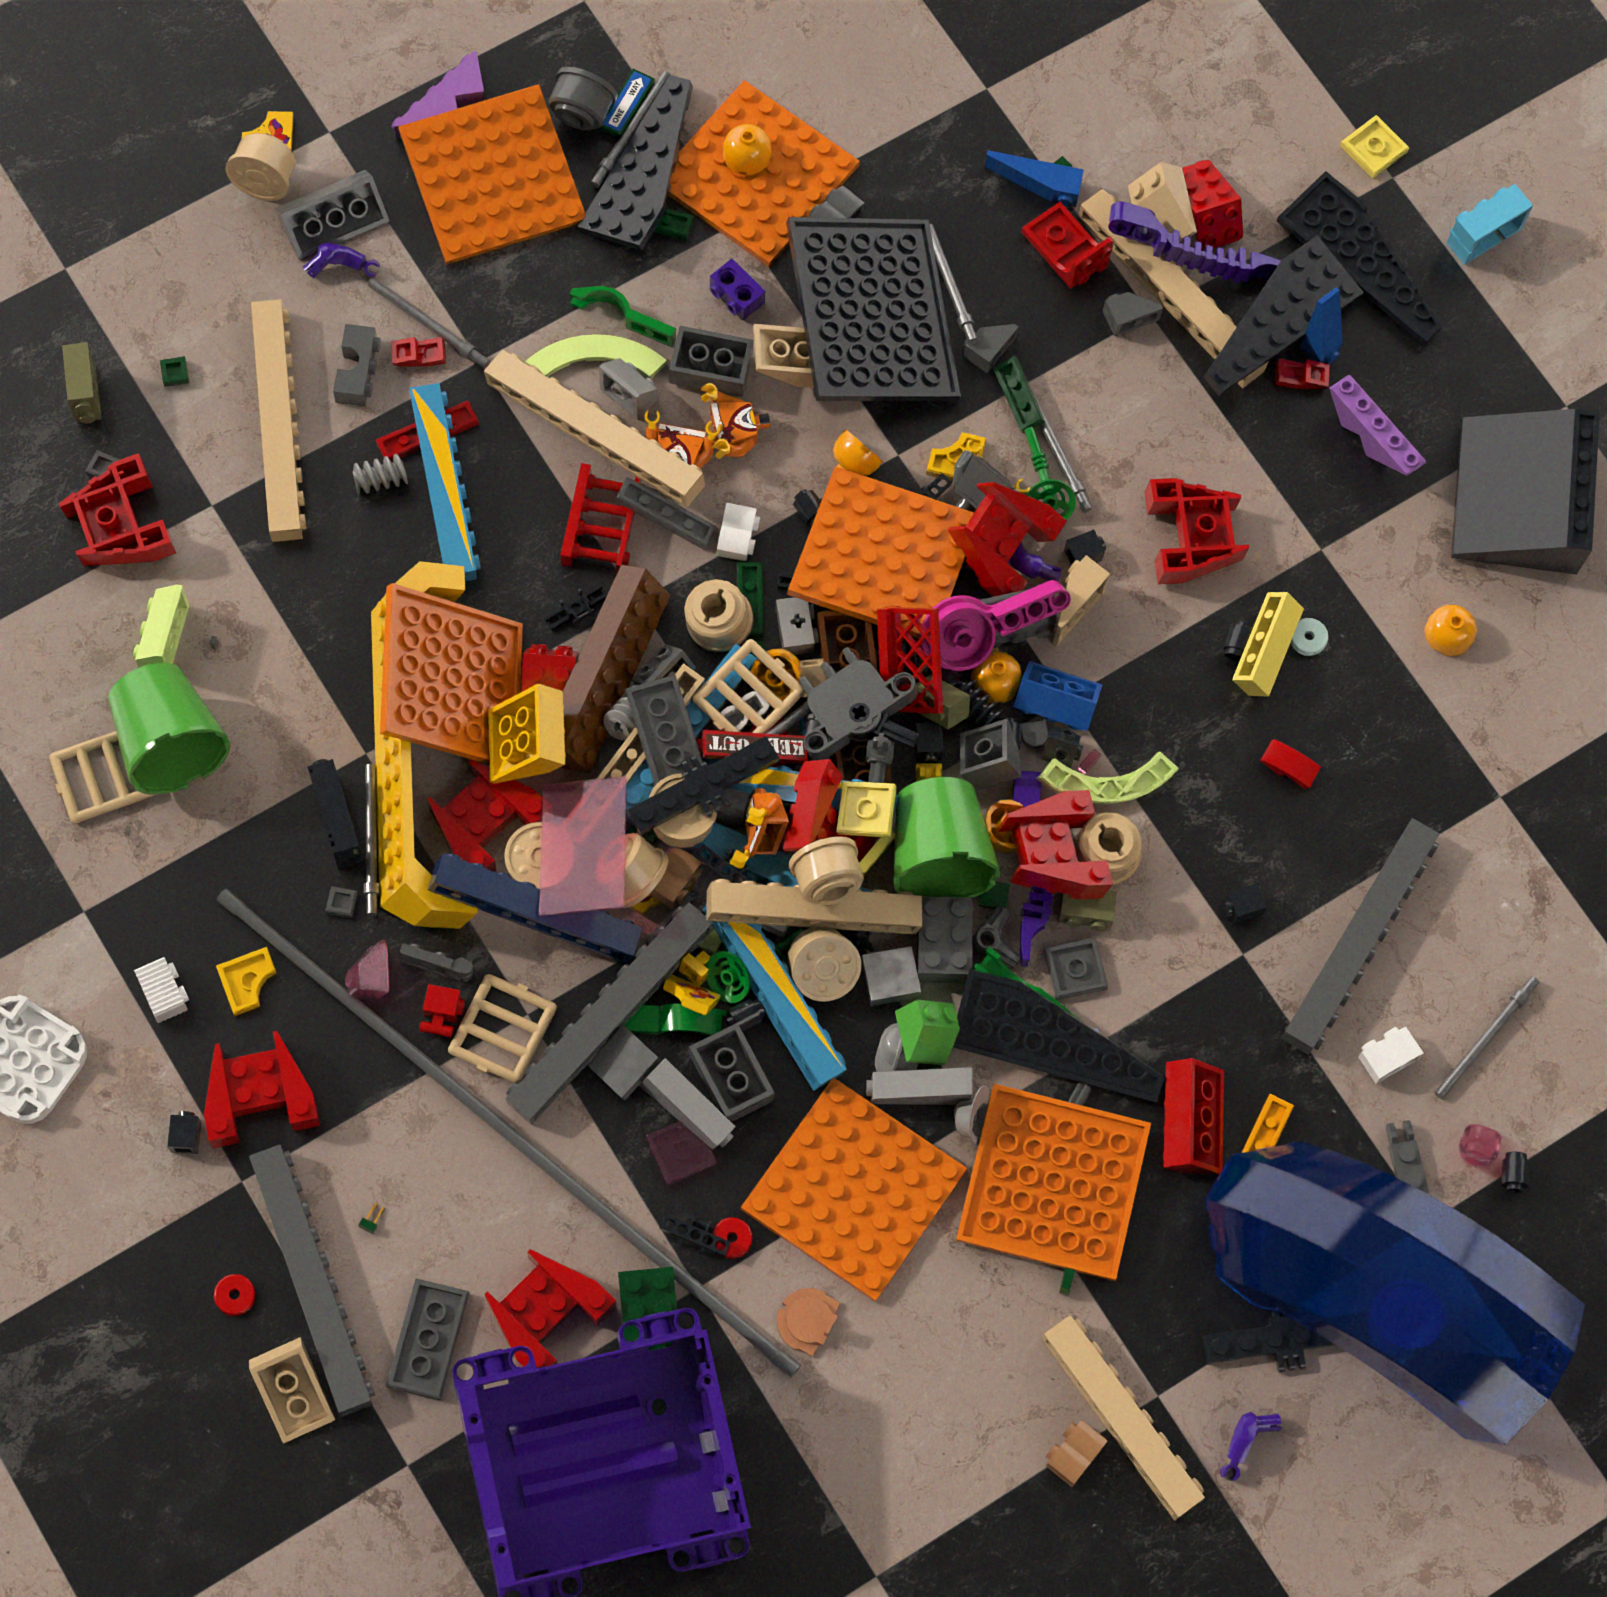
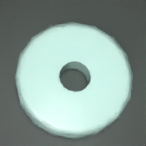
[1290,618,1328,656]

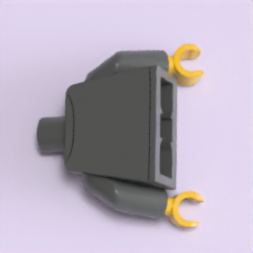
[953,439,1030,511]

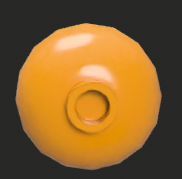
[723,124,771,175]
[833,429,883,477]
[1424,604,1477,656]
[750,649,801,701]
[971,651,1022,703]
[983,800,1024,854]

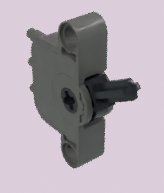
[799,647,919,760]

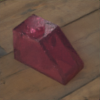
[345,939,389,999]

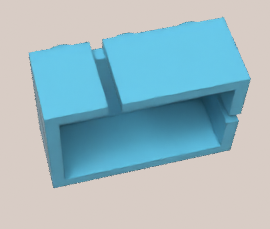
[1447,184,1533,265]

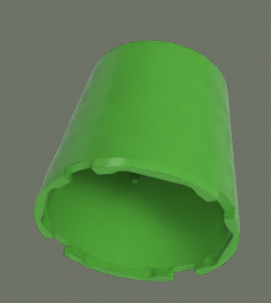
[108,663,230,795]
[893,777,1000,898]

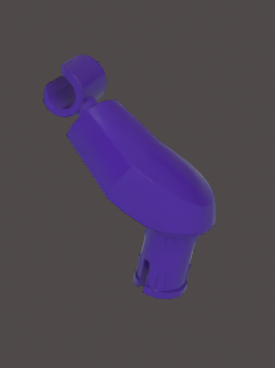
[303,243,380,278]
[1009,541,1062,581]
[1220,1412,1281,1481]

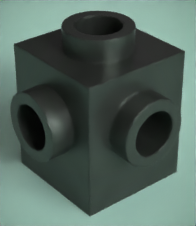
[1041,726,1083,769]

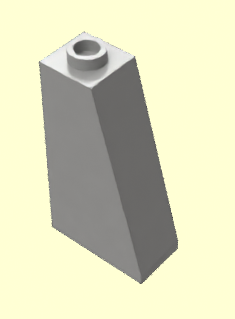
[639,1058,736,1149]
[866,1068,972,1105]

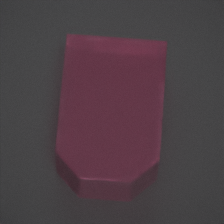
[1078,749,1101,774]

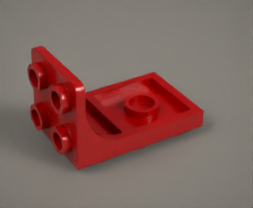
[1182,159,1243,251]
[1021,202,1114,289]
[521,644,578,692]

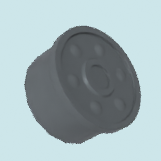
[549,67,618,130]

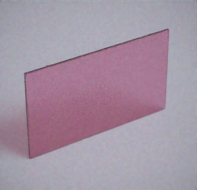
[539,776,627,916]

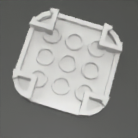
[0,994,87,1124]

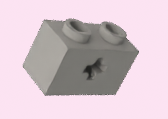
[775,597,819,655]

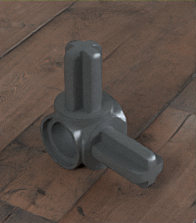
[866,733,895,783]
[972,906,1021,968]

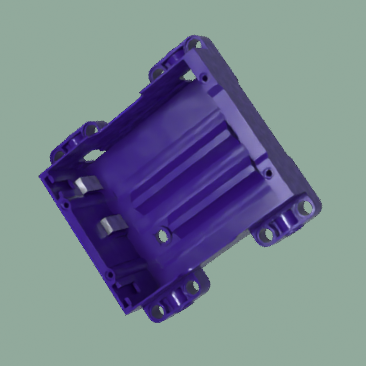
[452,1308,751,1597]

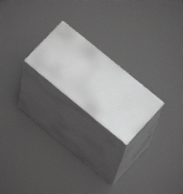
[861,946,921,1007]

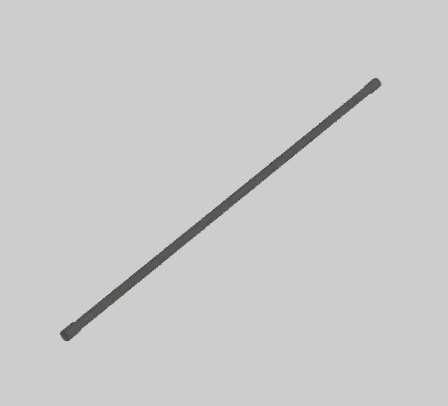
[217,888,801,1378]

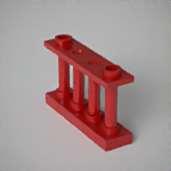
[560,463,645,575]

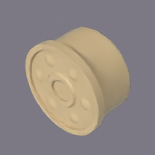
[226,133,296,201]
[684,579,753,652]
[649,773,717,848]
[1073,813,1142,886]
[505,822,575,892]
[596,833,669,908]
[789,837,864,906]
[788,927,861,1001]

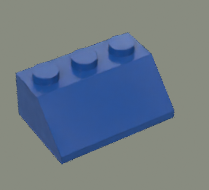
[1013,661,1102,731]

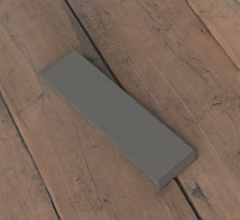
[615,477,716,550]

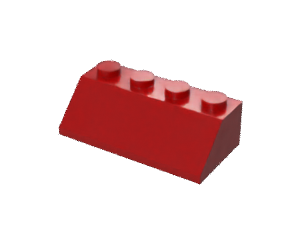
[1163,1058,1224,1175]

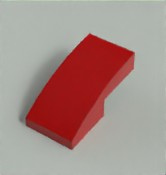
[391,337,446,367]
[1275,359,1330,389]
[1260,739,1321,789]

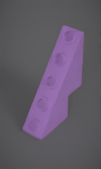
[391,51,485,139]
[1330,375,1426,476]

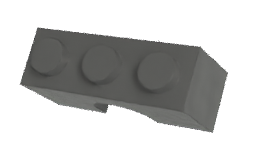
[333,324,381,406]

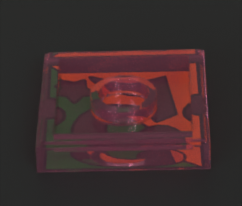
[646,1121,717,1186]

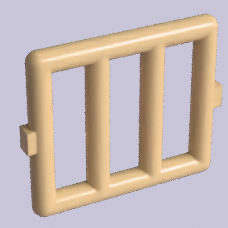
[692,639,805,734]
[49,731,155,823]
[448,974,557,1083]

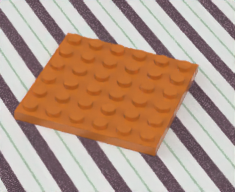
[667,80,860,267]
[398,84,586,265]
[787,466,974,639]
[380,583,523,764]
[741,1078,967,1302]
[956,1083,1151,1282]

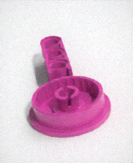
[920,580,1071,671]

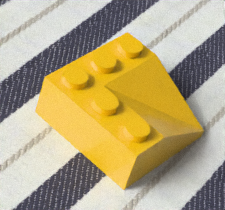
[488,684,566,784]

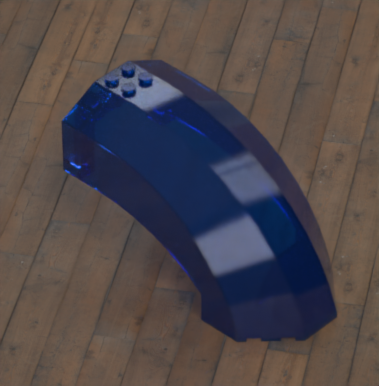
[1204,1142,1585,1445]

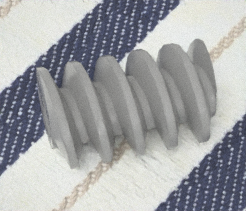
[352,454,408,496]
[603,685,637,740]

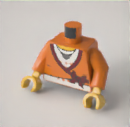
[701,383,771,459]
[645,410,723,469]
[730,788,789,869]

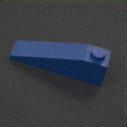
[985,150,1084,207]
[1300,287,1343,364]

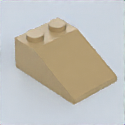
[1128,162,1197,243]
[753,324,814,388]
[1053,555,1110,647]
[249,1337,335,1443]

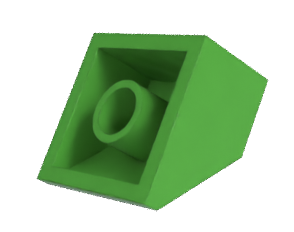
[895,1000,960,1065]

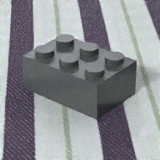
[669,326,754,398]
[917,896,972,983]
[689,1023,775,1122]

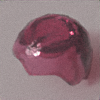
[1458,1124,1502,1168]

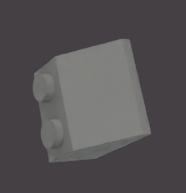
[599,358,657,420]

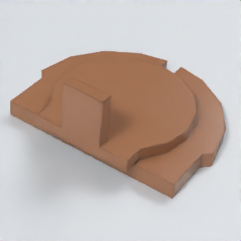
[777,1288,840,1357]

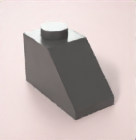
[1102,292,1163,336]
[963,324,1019,373]

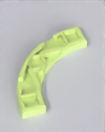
[525,334,667,379]
[1037,752,1179,804]

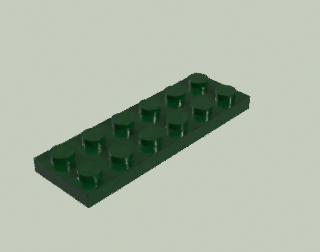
[618,1267,677,1415]

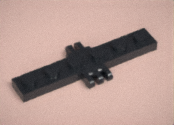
[627,736,779,835]
[1202,1305,1370,1373]

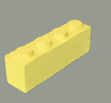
[1232,592,1304,696]

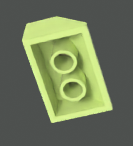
[133,584,190,668]

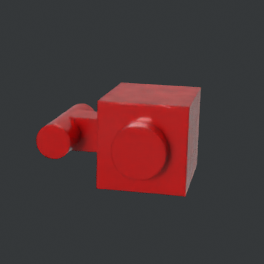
[419,984,465,1037]

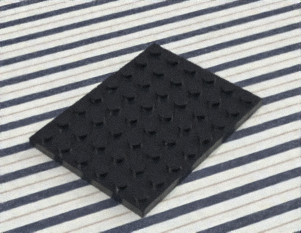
[786,217,961,401]

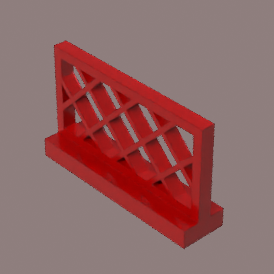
[877,606,943,714]

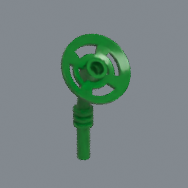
[1024,427,1076,520]
[706,928,804,1003]

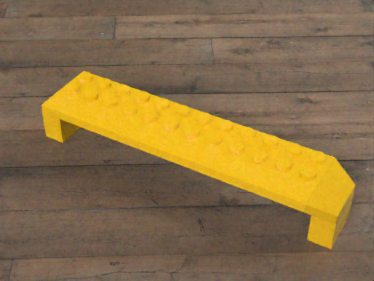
[371,561,478,929]

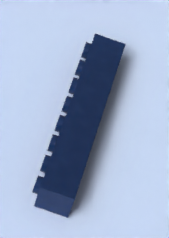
[428,853,642,964]

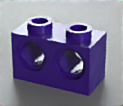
[709,258,766,320]

